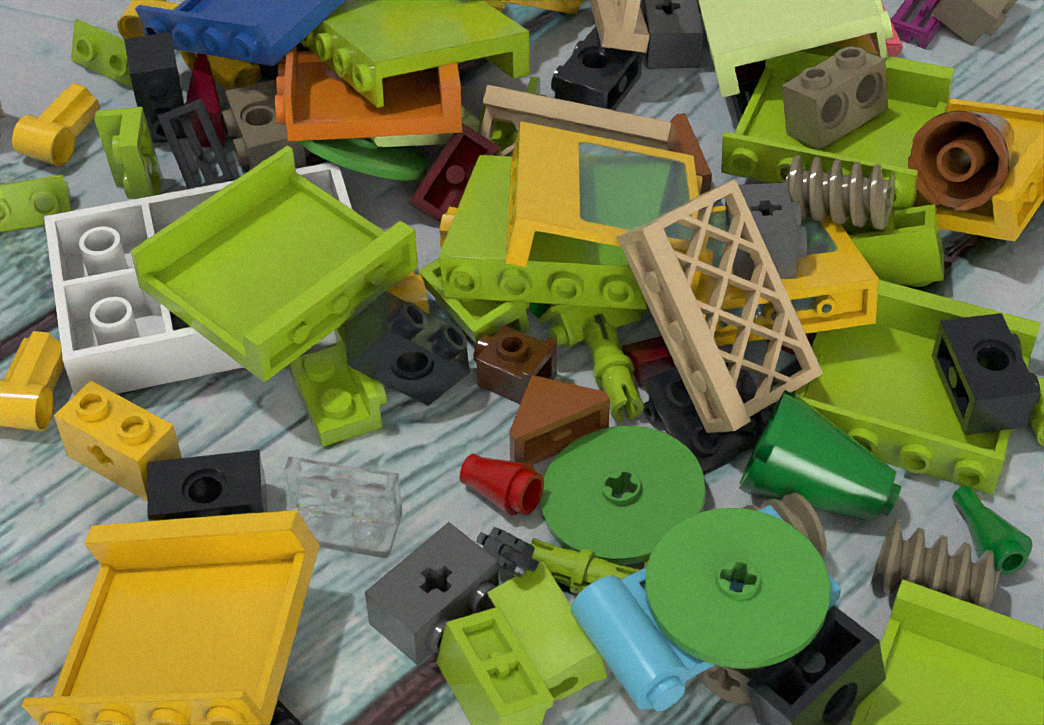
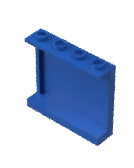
[135,0,346,66]

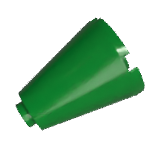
[739,390,901,521]

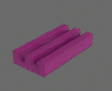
[891,0,943,49]

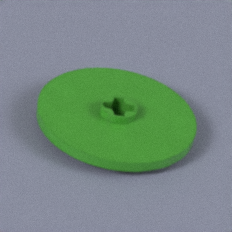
[297,137,429,181]
[540,426,706,565]
[645,508,831,669]

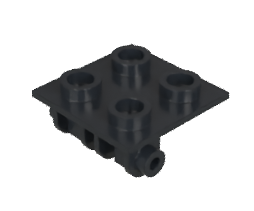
[642,344,771,472]

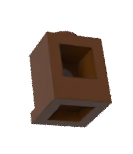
[473,325,557,404]

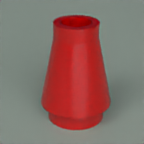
[459,453,544,516]

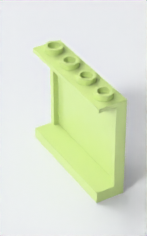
[698,0,893,98]

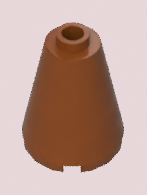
[908,111,1014,211]

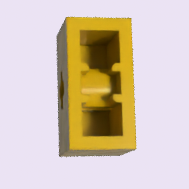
[54,380,182,501]

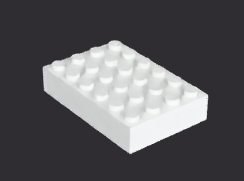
[44,162,373,396]

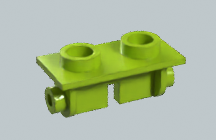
[71,19,133,88]
[0,174,72,232]
[538,304,648,348]

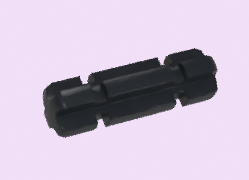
[476,527,539,578]

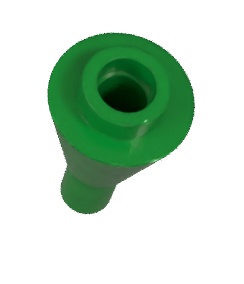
[952,486,1033,575]

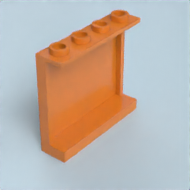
[275,45,463,141]

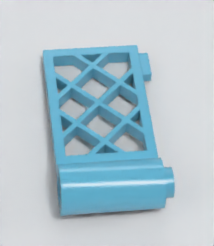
[570,505,841,711]

